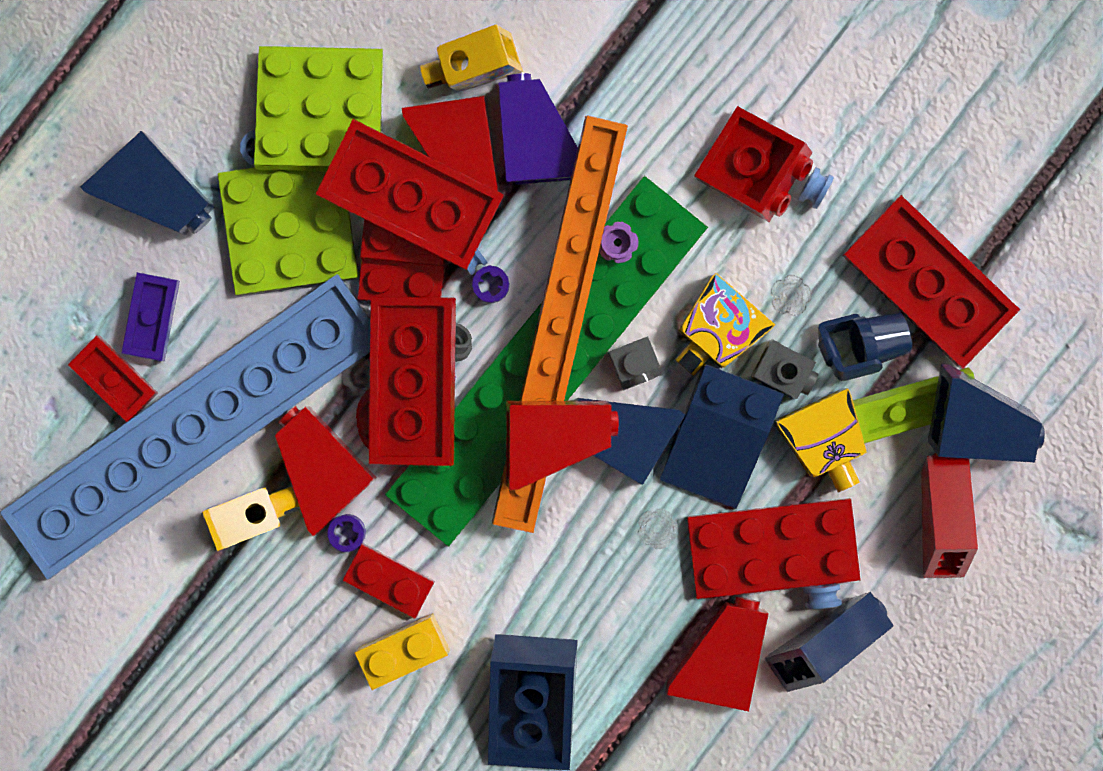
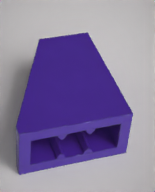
[498,73,578,186]

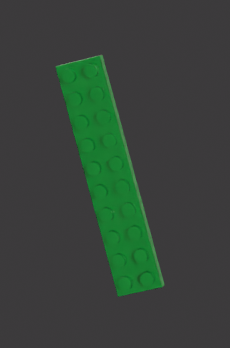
[385,175,708,547]

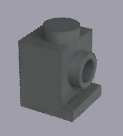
[608,336,661,390]
[750,339,819,399]

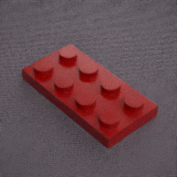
[316,119,504,270]
[842,195,1021,369]
[369,297,456,466]
[687,498,861,599]

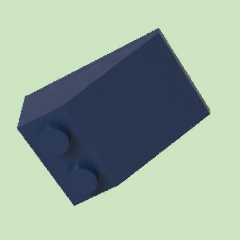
[659,364,784,509]
[488,634,578,771]

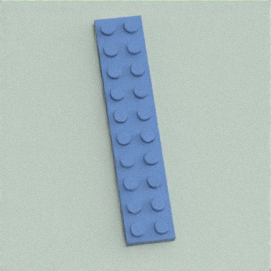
[0,274,370,580]

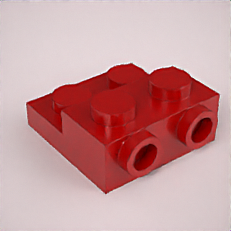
[694,106,813,222]
[358,219,445,301]

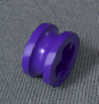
[472,265,510,303]
[327,514,366,552]

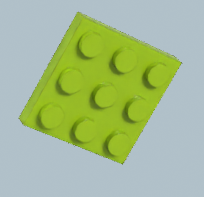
[254,46,383,171]
[218,167,359,296]

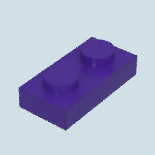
[121,272,180,361]

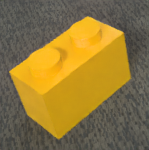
[354,613,450,690]

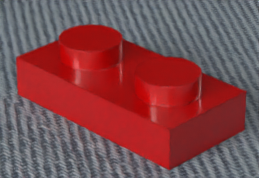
[68,335,158,422]
[343,543,435,619]

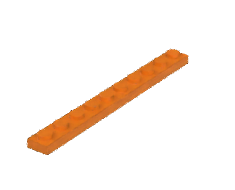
[492,115,628,533]

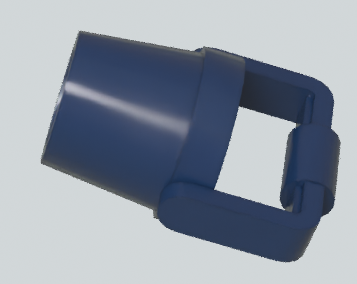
[818,313,912,381]

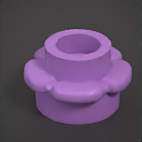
[599,222,639,263]

